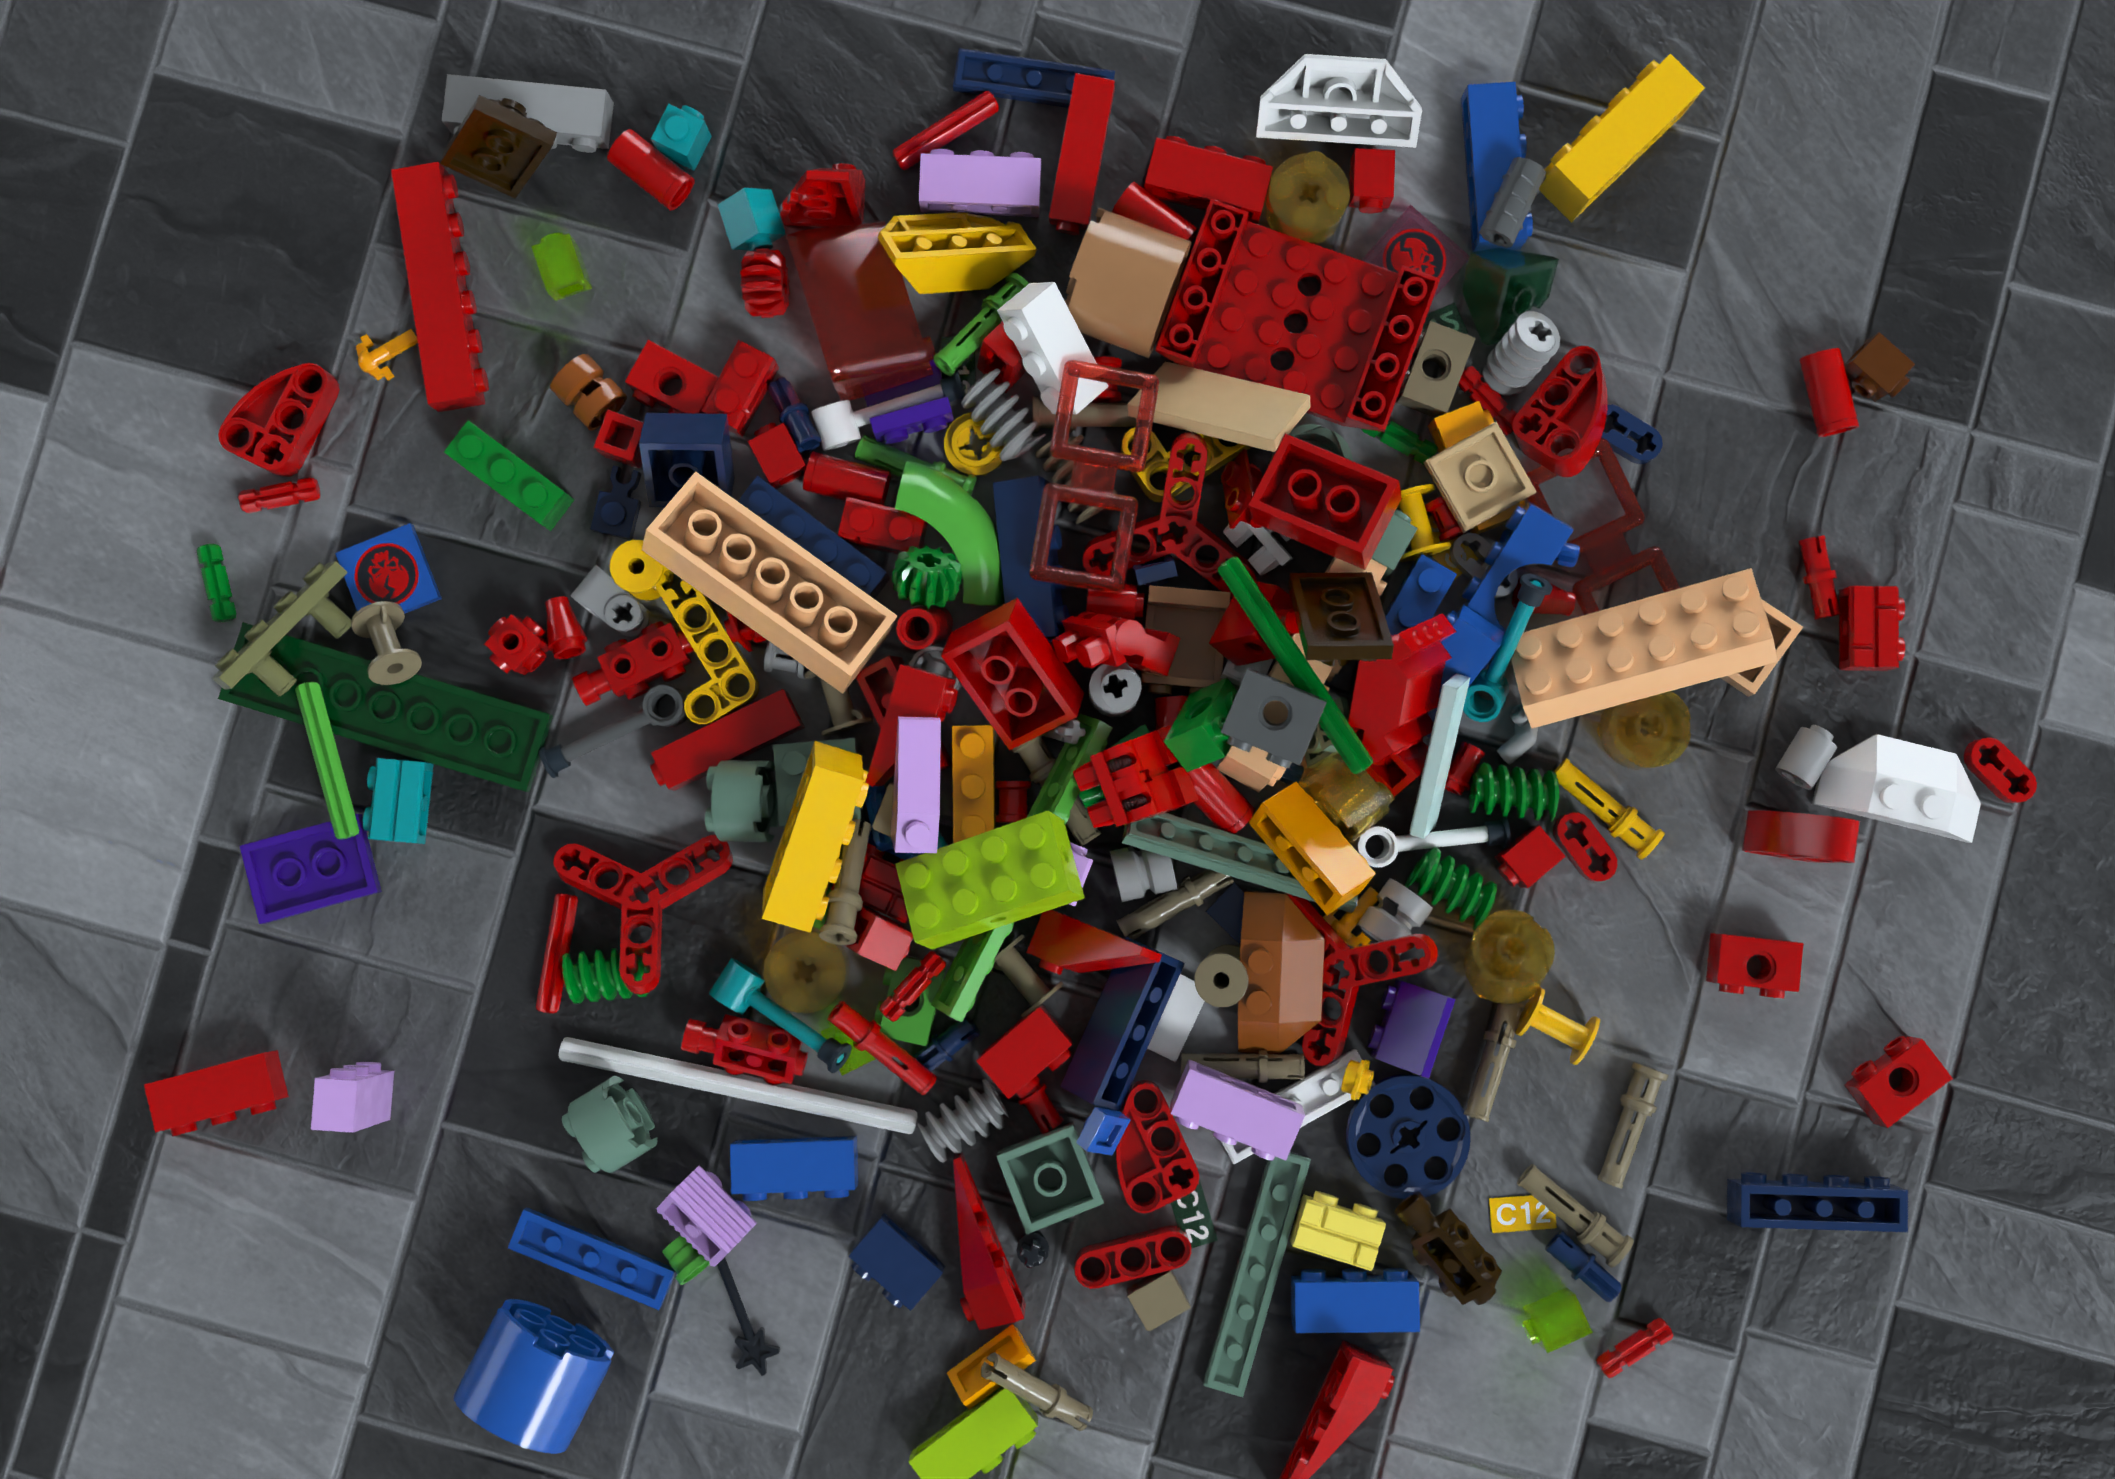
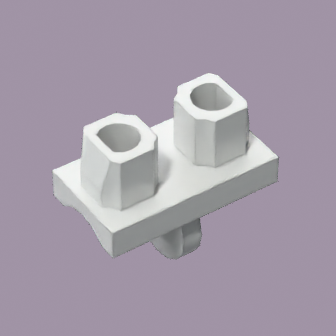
[1223,521,1293,576]

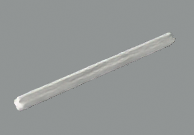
[559,1037,917,1134]

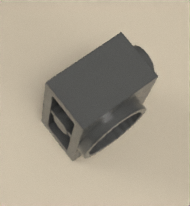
[1221,668,1327,769]

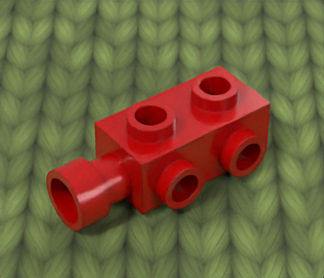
[572,621,694,706]
[681,1014,808,1085]

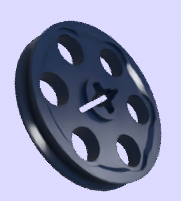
[1346,1074,1471,1199]

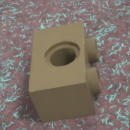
[1397,321,1476,418]

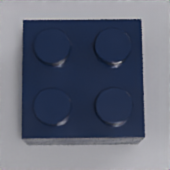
[639,413,735,508]

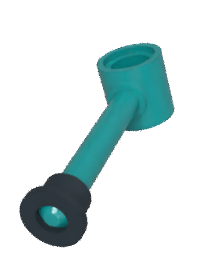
[1463,574,1553,722]
[709,958,852,1073]

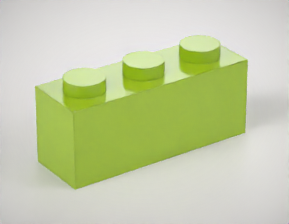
[908,1386,1038,1479]

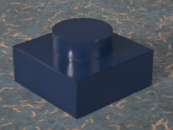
[1132,554,1178,587]

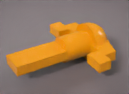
[356,329,418,381]
[1323,887,1378,947]

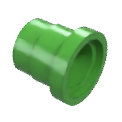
[662,1236,710,1285]

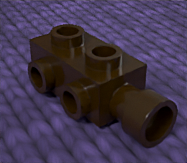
[1395,1191,1502,1305]

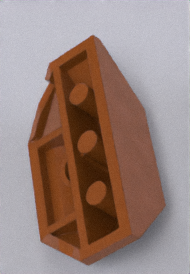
[1238,891,1325,1054]

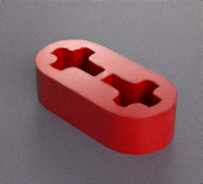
[1963,737,2037,803]
[1553,812,1618,881]

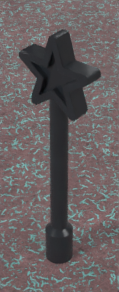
[717,1257,780,1376]

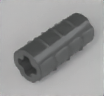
[1479,157,1546,248]

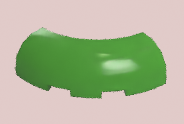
[895,461,1005,606]

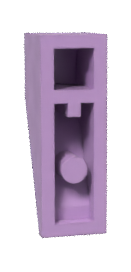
[890,716,941,853]

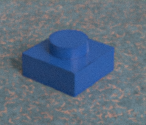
[1076,1107,1131,1156]

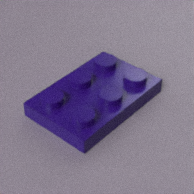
[240,814,382,924]

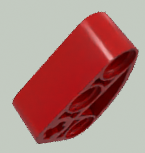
[1512,346,1608,477]
[218,363,340,477]
[1742,810,1860,863]
[1115,1080,1200,1214]

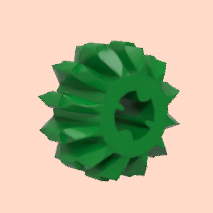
[892,545,962,609]

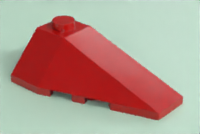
[780,163,865,228]
[953,1152,1026,1330]
[1279,1340,1395,1479]

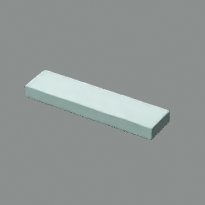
[1409,674,1470,839]

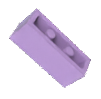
[919,149,1041,217]
[1170,1059,1305,1161]
[311,1062,394,1133]

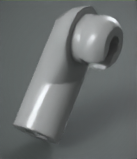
[1497,704,1538,765]

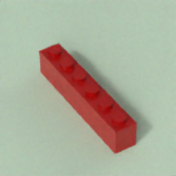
[391,162,489,412]

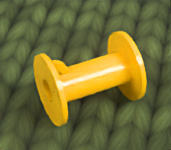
[1399,484,1451,562]
[610,540,674,601]
[1515,987,1600,1065]

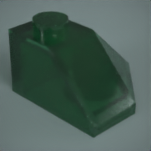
[1462,248,1559,346]

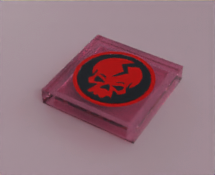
[1362,205,1471,300]

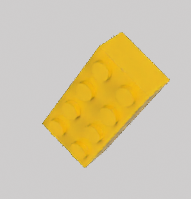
[1539,53,1705,223]
[762,741,869,933]

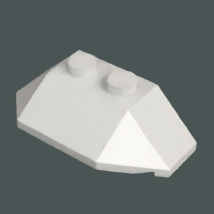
[1256,54,1422,148]
[1812,734,1981,843]

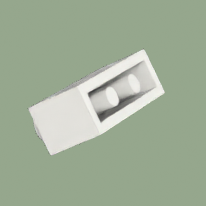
[997,282,1109,414]

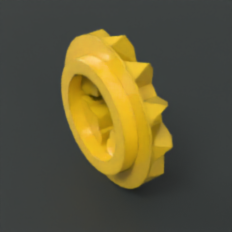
[944,412,1005,476]

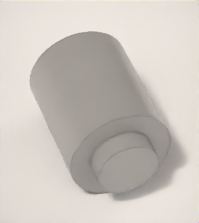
[1775,725,1837,790]

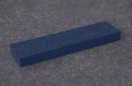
[953,48,1115,108]

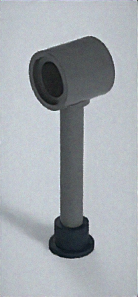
[539,685,688,778]

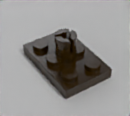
[440,95,557,199]
[1288,572,1394,666]

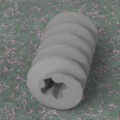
[1482,311,1560,396]
[962,368,1046,461]
[1088,663,1142,717]
[917,1078,1009,1163]

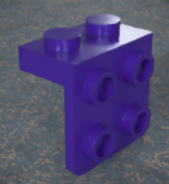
[857,346,954,444]

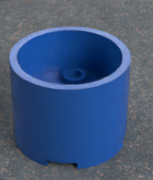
[454,1299,614,1454]

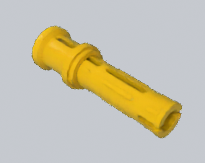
[1554,758,1665,860]

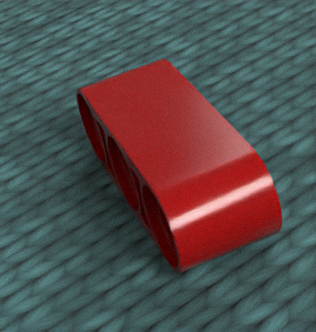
[1074,1225,1192,1289]

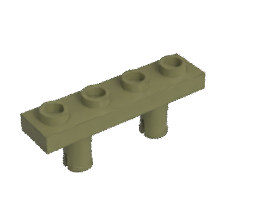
[212,561,351,696]

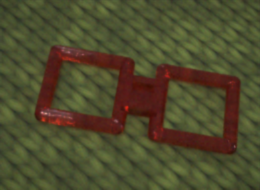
[1029,360,1160,594]
[1526,438,1680,615]

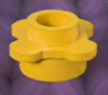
[1341,1060,1374,1100]

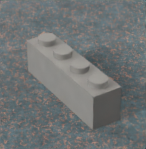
[442,74,614,153]

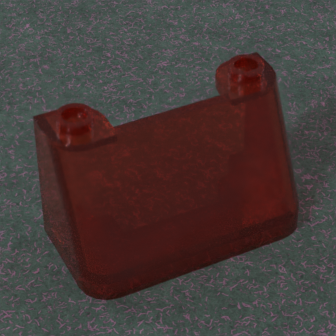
[787,221,936,401]

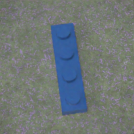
[508,1208,676,1310]

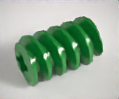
[1469,763,1559,822]
[1405,847,1497,931]
[562,948,650,1004]

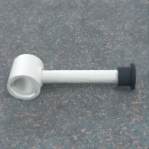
[811,370,966,451]
[1351,816,1511,867]

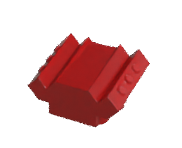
[1348,613,1456,763]

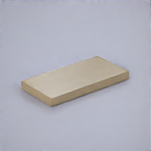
[1127,361,1311,452]

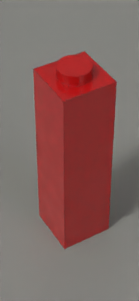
[1049,73,1115,235]
[650,689,805,791]

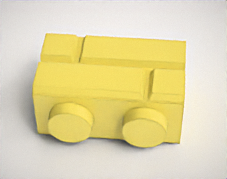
[1289,1191,1386,1271]

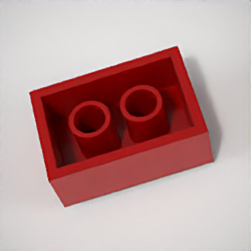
[1248,433,1402,570]
[941,598,1084,750]

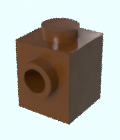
[1844,332,1915,402]

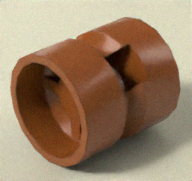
[550,354,627,431]

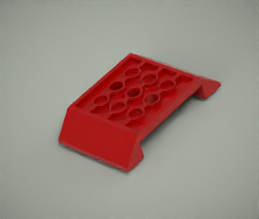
[1155,199,1440,432]

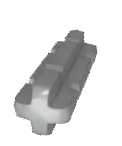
[1043,719,1086,744]

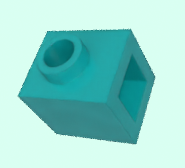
[651,104,712,171]
[718,188,786,251]

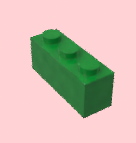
[444,420,575,531]

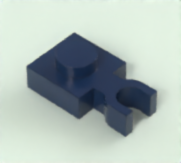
[590,465,641,540]

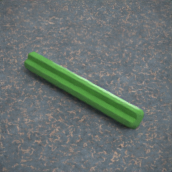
[295,682,359,839]

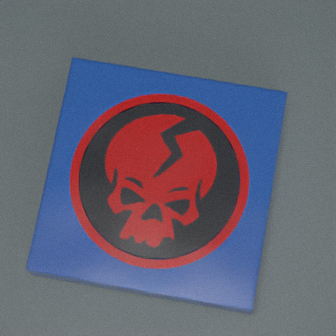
[335,523,442,614]

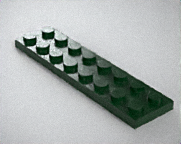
[218,622,554,792]

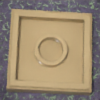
[1424,421,1536,533]

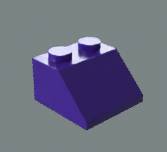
[1367,979,1456,1079]

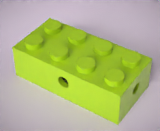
[895,811,1085,950]

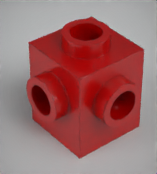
[484,614,548,675]

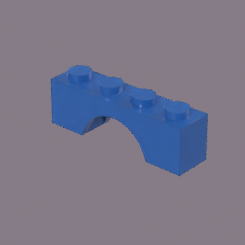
[1451,502,1574,669]

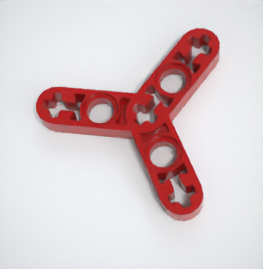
[1082,432,1257,598]
[553,835,733,994]
[1282,892,1438,1066]

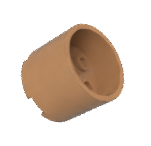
[1064,208,1191,358]

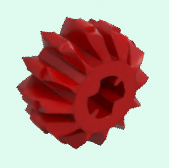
[740,248,790,318]

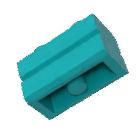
[363,758,434,844]

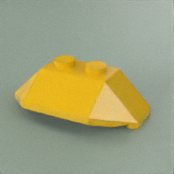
[878,212,1037,294]

